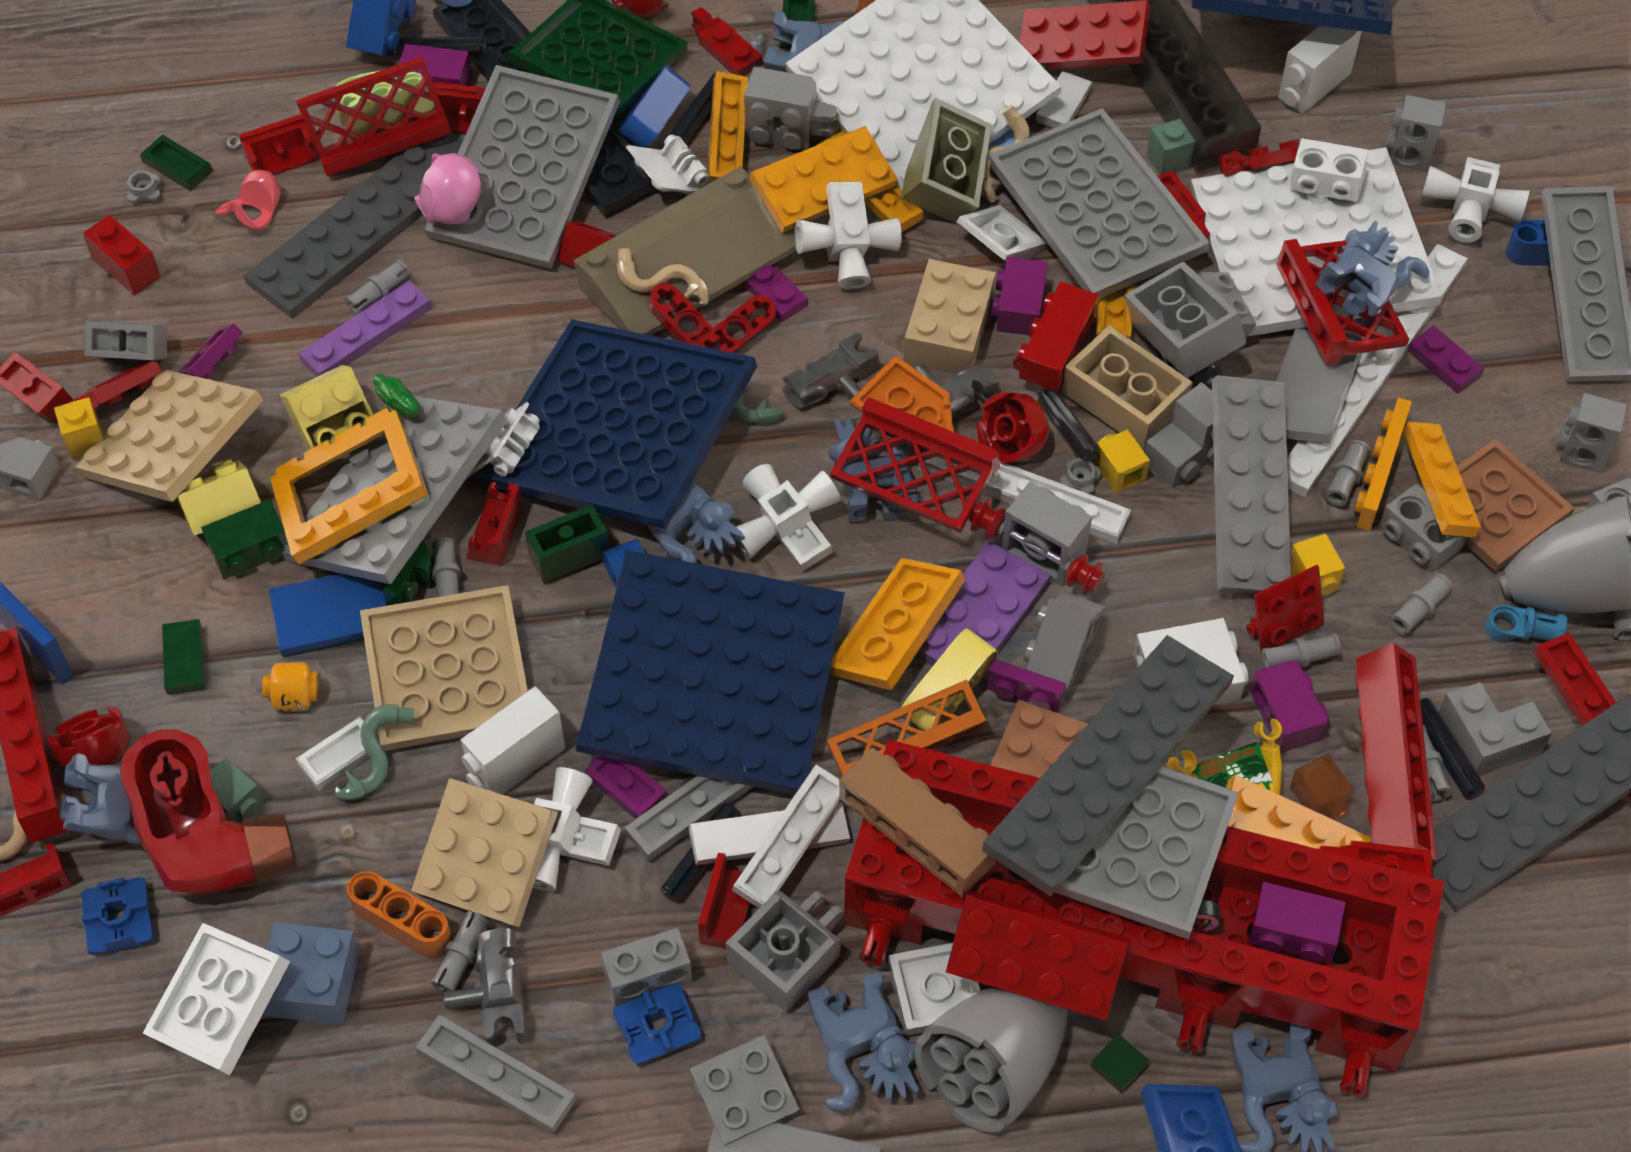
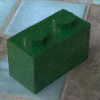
[201,499,288,580]
[525,505,609,583]

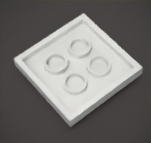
[143,923,290,1075]

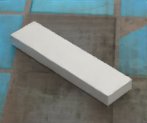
[732,764,840,908]
[689,802,850,865]

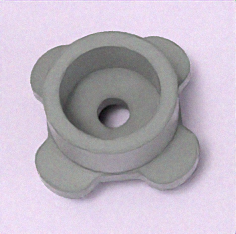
[126,171,160,203]
[1060,458,1101,494]

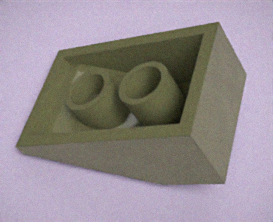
[901,98,992,224]

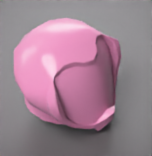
[414,153,481,225]

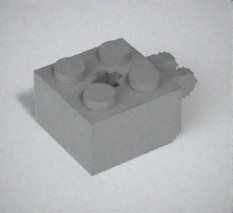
[744,67,838,151]
[726,890,844,1012]

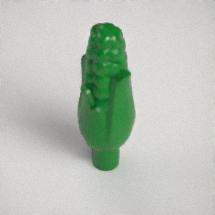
[373,374,420,417]

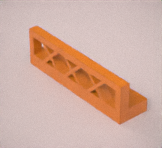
[826,679,986,779]

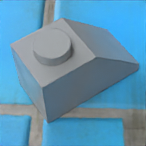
[0,437,61,500]

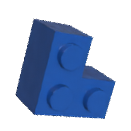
[346,0,417,56]

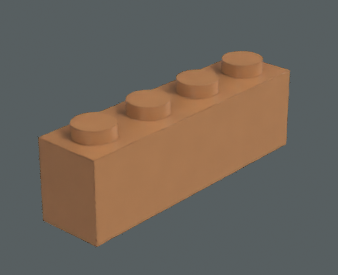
[839,748,995,898]

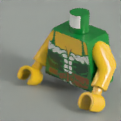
[1167,719,1282,795]

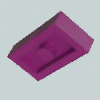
[742,264,808,323]
[178,323,243,379]
[1407,326,1485,394]
[987,659,1066,713]
[585,756,668,819]

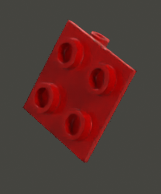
[1246,565,1324,654]

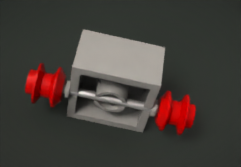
[969,481,1105,595]

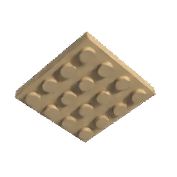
[75,370,264,502]
[360,585,528,751]

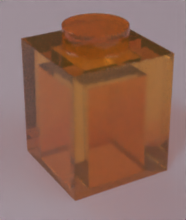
[1290,753,1354,820]

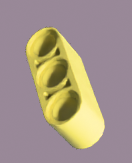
[902,628,998,731]

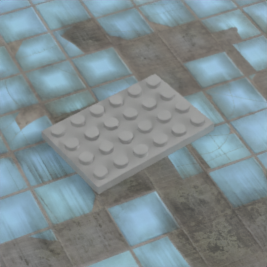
[424,65,620,269]
[989,108,1210,299]
[282,396,508,584]

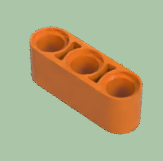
[347,871,453,959]

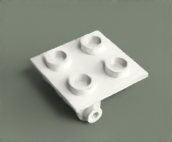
[626,135,709,195]
[467,402,540,478]

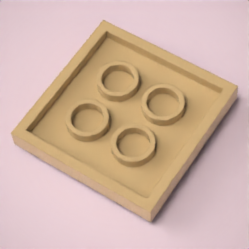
[411,778,558,927]

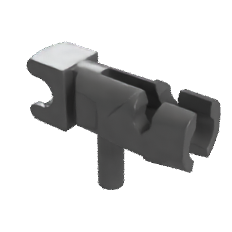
[782,333,879,409]
[915,364,999,419]
[444,928,527,1047]

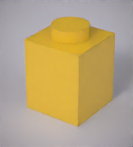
[54,397,103,459]
[1094,429,1150,494]
[1290,533,1346,596]

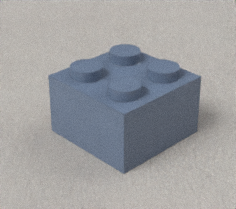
[262,922,360,1026]

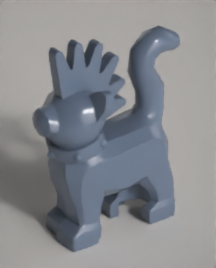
[764,11,844,72]
[1315,221,1430,316]
[829,417,918,522]
[644,482,745,563]
[59,754,142,845]
[807,972,919,1113]
[1230,1025,1338,1152]

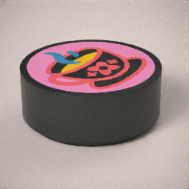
[1192,900,1221,933]

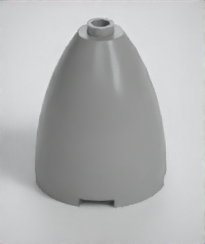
[1500,496,1631,613]
[915,987,1068,1132]

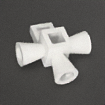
[1421,157,1530,243]
[794,182,901,289]
[734,464,842,571]
[533,767,621,892]

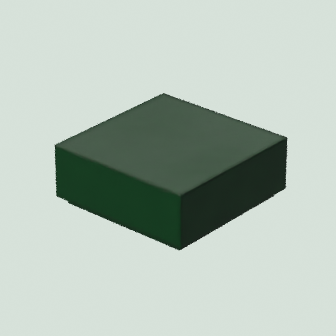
[1090,1034,1149,1094]

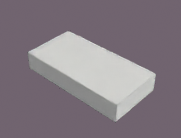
[1036,71,1092,128]
[296,717,380,791]

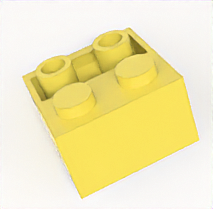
[279,365,373,449]
[176,458,261,536]

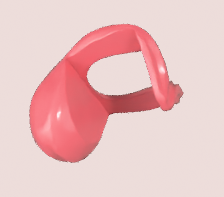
[215,170,281,230]

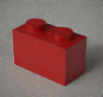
[82,214,161,296]

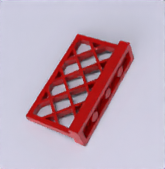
[296,56,452,176]
[1276,239,1410,366]
[830,397,1000,533]

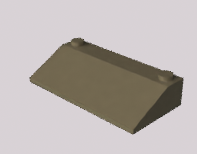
[574,166,796,336]

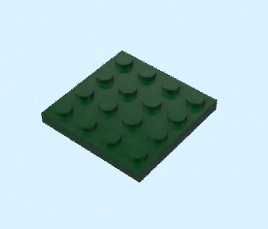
[509,0,688,118]

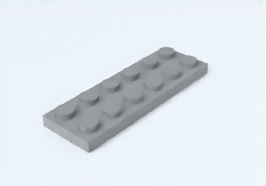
[1541,186,1631,382]
[1212,375,1291,593]

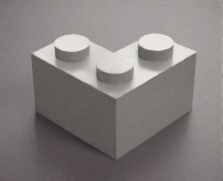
[1144,382,1214,488]
[1023,591,1105,690]
[1439,682,1552,776]

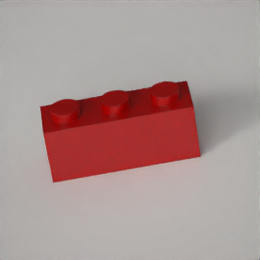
[1016,281,1099,392]

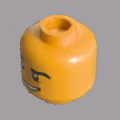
[262,662,318,711]

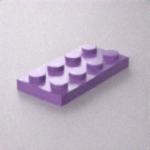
[915,541,1051,665]

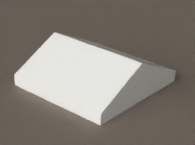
[957,205,1047,261]

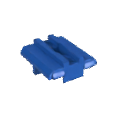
[81,877,153,955]
[613,982,701,1066]

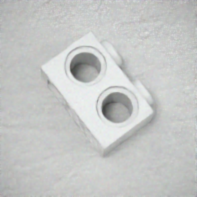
[1291,138,1368,202]

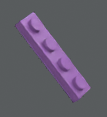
[299,280,432,377]

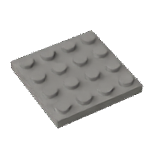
[1029,767,1239,939]

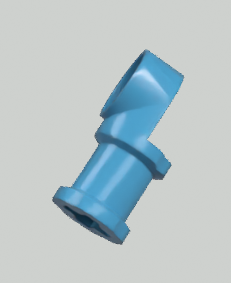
[1485,605,1567,643]

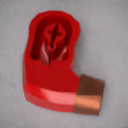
[120,729,297,896]

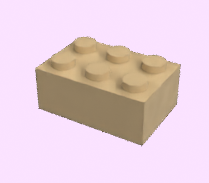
[904,259,996,374]
[1061,325,1192,449]

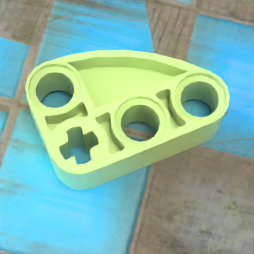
[333,71,434,135]

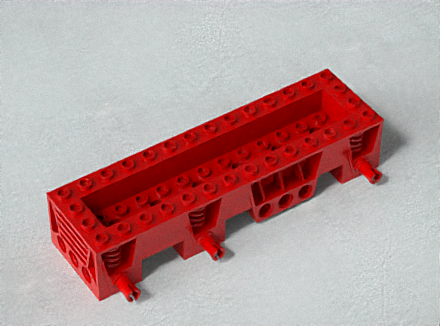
[844,739,1444,1096]

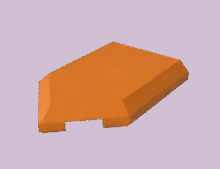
[849,355,954,432]

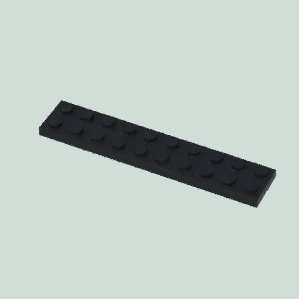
[433,0,657,216]

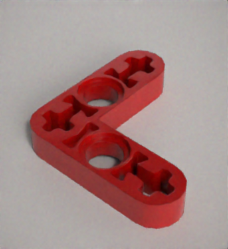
[647,283,776,353]

